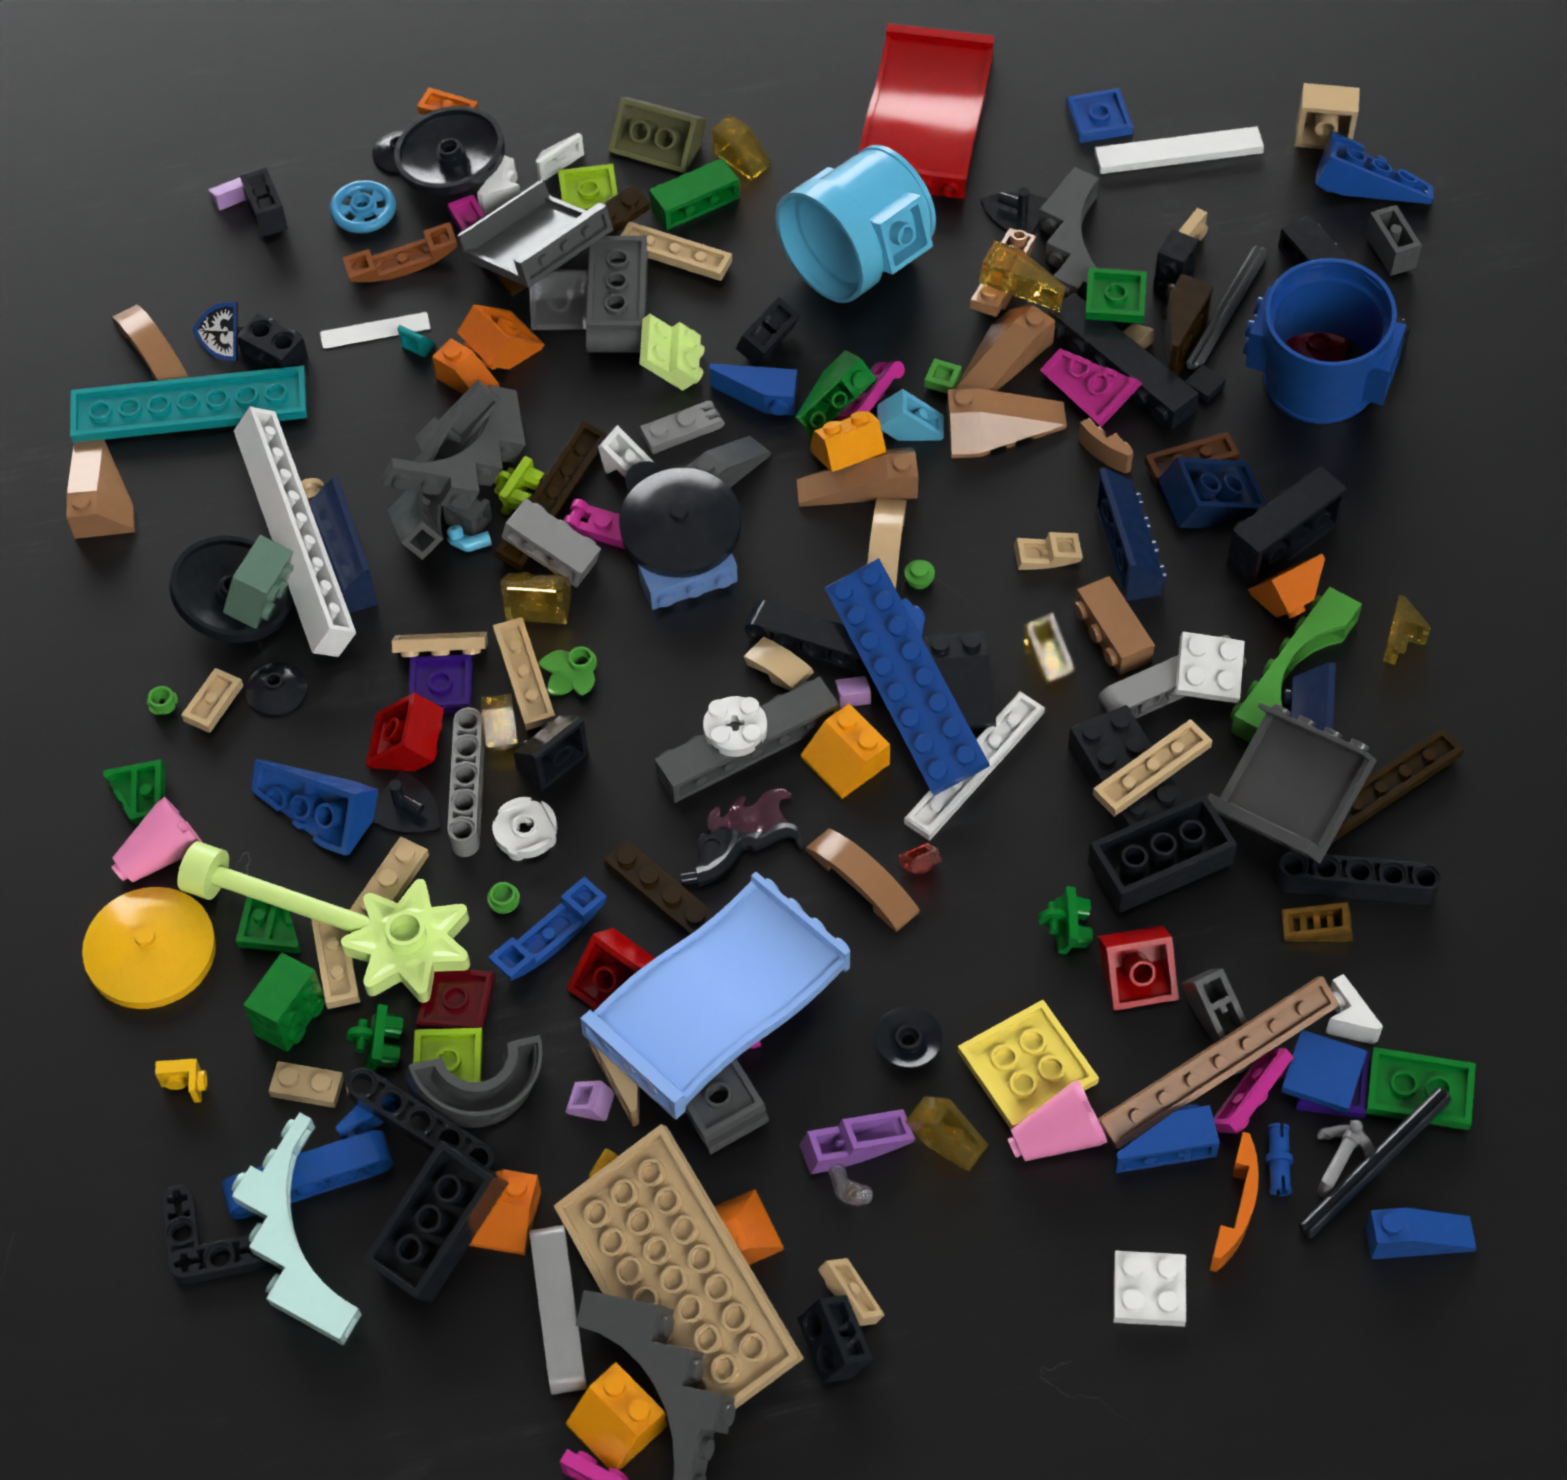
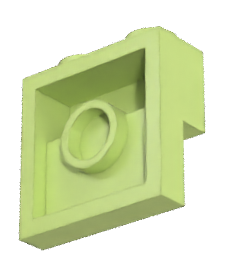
[639,314,704,391]

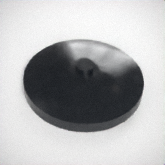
[394,106,505,195]
[619,468,742,578]
[169,535,293,643]

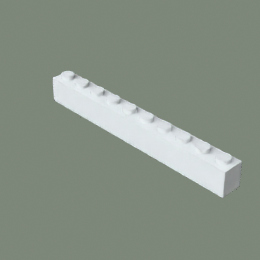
[234,407,356,657]

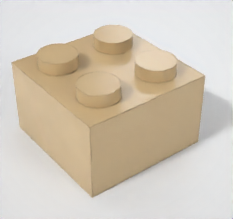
[1295,83,1360,149]

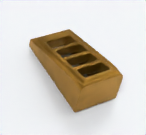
[1282,902,1353,942]

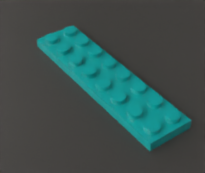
[70,366,307,443]

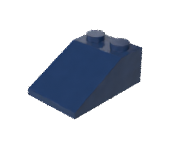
[1158,457,1267,529]

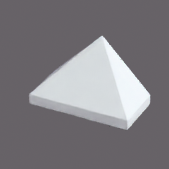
[536,132,584,181]

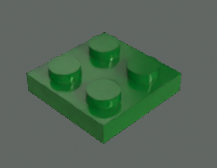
[1085,268,1147,324]

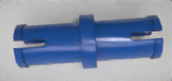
[1265,1123,1293,1196]

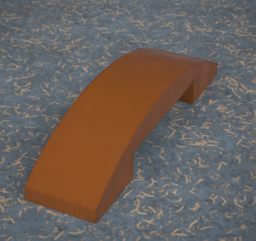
[342,222,458,282]

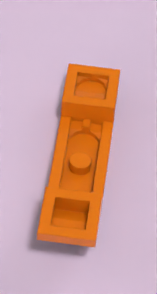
[1210,1132,1259,1272]

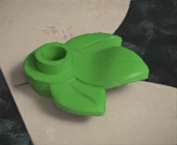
[538,646,597,696]

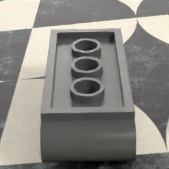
[586,236,648,353]
[685,1059,770,1155]

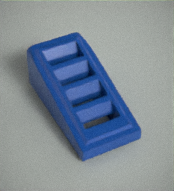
[335,1078,400,1140]

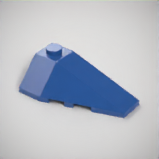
[1316,131,1434,204]
[251,759,379,856]

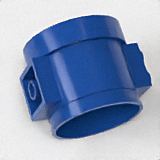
[1243,258,1406,424]

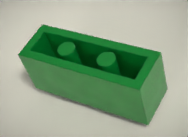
[649,158,740,230]

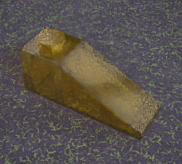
[979,241,1066,311]

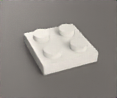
[1175,632,1245,703]
[1114,1251,1186,1327]

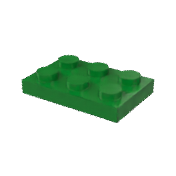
[1366,1047,1476,1130]

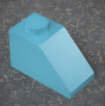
[877,389,944,441]

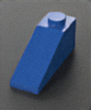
[709,363,798,416]
[1114,1104,1220,1173]
[1365,1208,1477,1259]

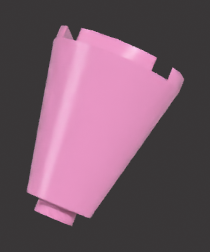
[111,797,203,882]
[1007,1080,1107,1161]

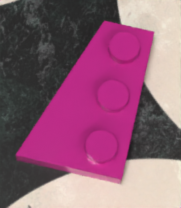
[1040,349,1142,427]

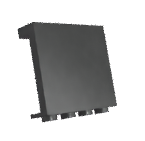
[457,179,613,288]
[1208,703,1377,864]

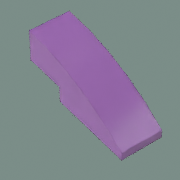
[799,1109,915,1175]

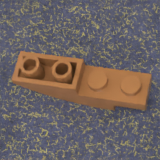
[969,228,1036,317]

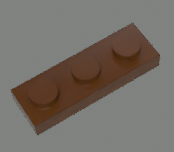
[1144,432,1240,485]

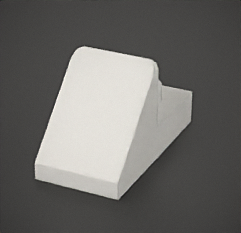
[477,155,521,214]
[598,425,655,477]
[1325,974,1383,1044]

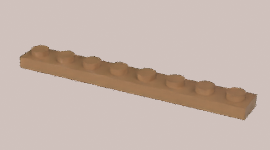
[1098,976,1340,1149]

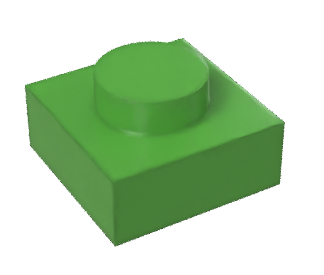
[924,358,962,394]

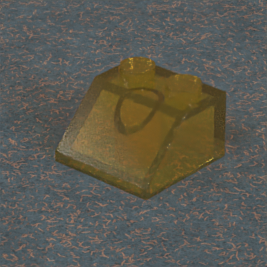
[500,572,572,624]

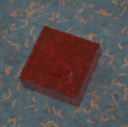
[899,843,942,874]

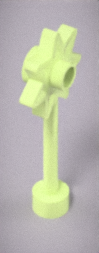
[177,841,470,1003]

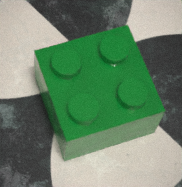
[243,952,325,1052]

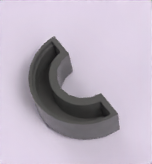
[404,1035,542,1128]

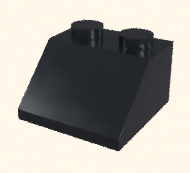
[513,714,589,792]

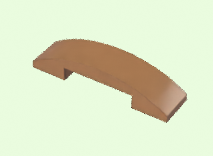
[112,305,189,381]
[806,828,920,932]

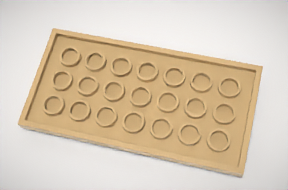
[554,1124,804,1409]

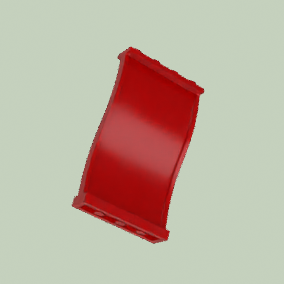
[859,23,995,199]

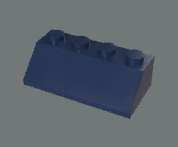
[1095,468,1167,601]
[309,476,378,613]
[1283,662,1336,731]

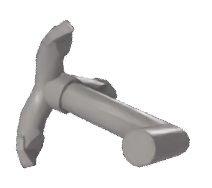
[1317,1120,1375,1198]

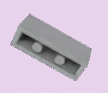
[501,498,601,588]

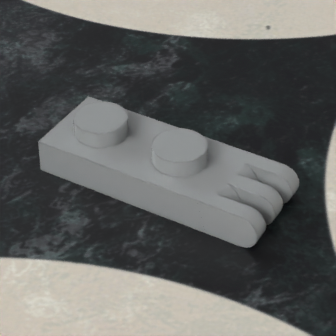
[640,400,725,454]

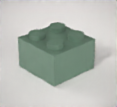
[223,535,294,629]

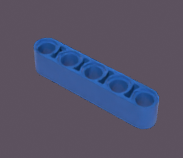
[221,1130,393,1219]

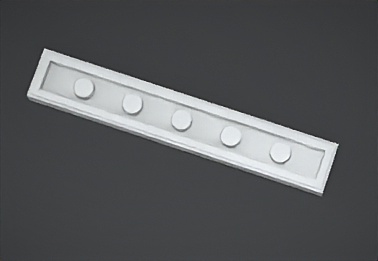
[1094,126,1264,174]
[904,691,1045,841]

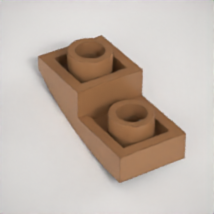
[1078,418,1134,474]

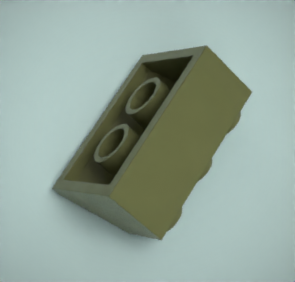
[608,97,707,173]

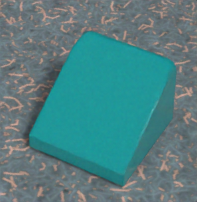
[397,325,435,357]

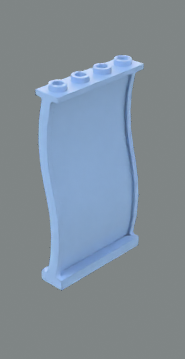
[580,872,850,1120]

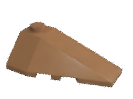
[955,305,1055,391]
[946,388,1067,459]
[66,439,135,539]
[796,447,919,507]

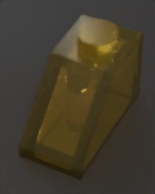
[711,114,771,180]
[481,693,518,750]
[906,1096,988,1171]

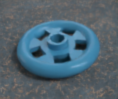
[329,180,396,233]

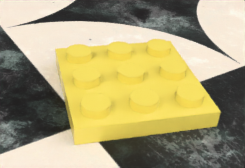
[958,1000,1099,1129]

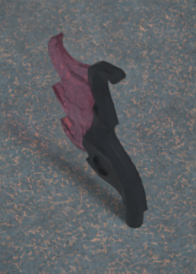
[680,788,805,887]

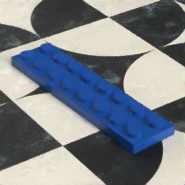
[825,558,990,796]

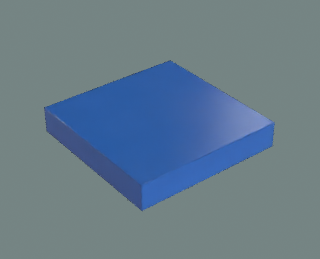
[1066,88,1133,143]
[1281,1030,1367,1114]

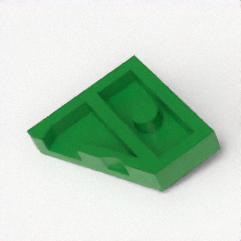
[103,759,166,825]
[236,897,301,954]

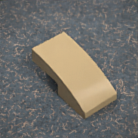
[1013,532,1083,570]
[743,637,814,691]

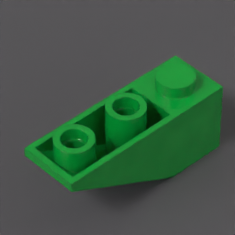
[795,350,877,438]

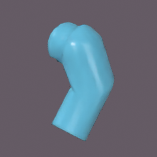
[447,525,492,552]

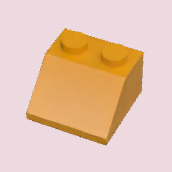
[810,411,887,472]
[801,704,890,799]
[565,1362,667,1471]

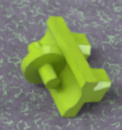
[494,456,545,516]

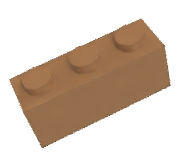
[1074,576,1155,676]

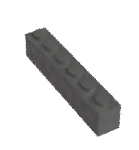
[655,677,839,803]

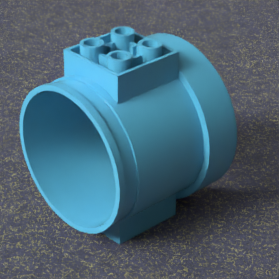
[776,145,936,303]

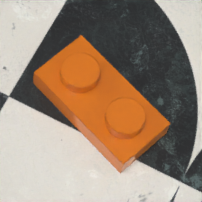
[417,87,479,115]

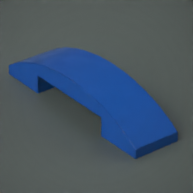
[488,876,607,981]

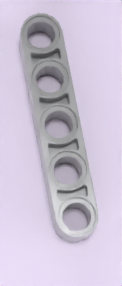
[1098,635,1246,719]
[447,707,485,857]
[529,1225,587,1395]

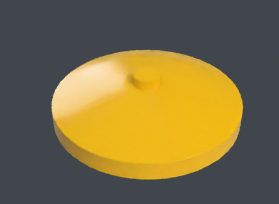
[82,887,216,1009]

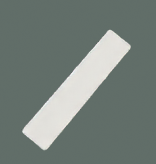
[320,312,430,349]

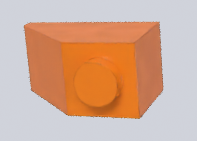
[432,338,499,395]

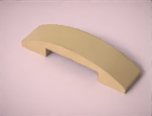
[867,498,907,589]

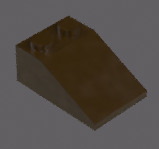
[1163,274,1214,376]

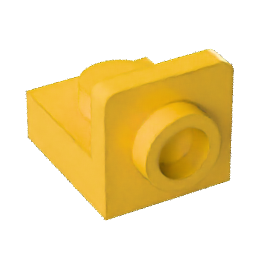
[155,1059,208,1103]

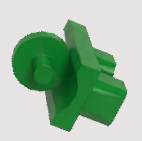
[1038,886,1093,954]
[347,1004,404,1072]

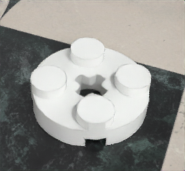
[703,696,767,757]
[492,797,558,861]

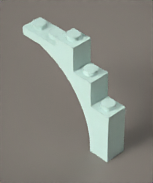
[232,1112,362,1345]

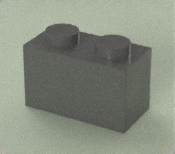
[1365,205,1422,276]

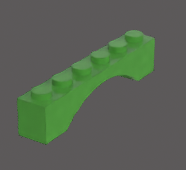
[1230,587,1362,743]

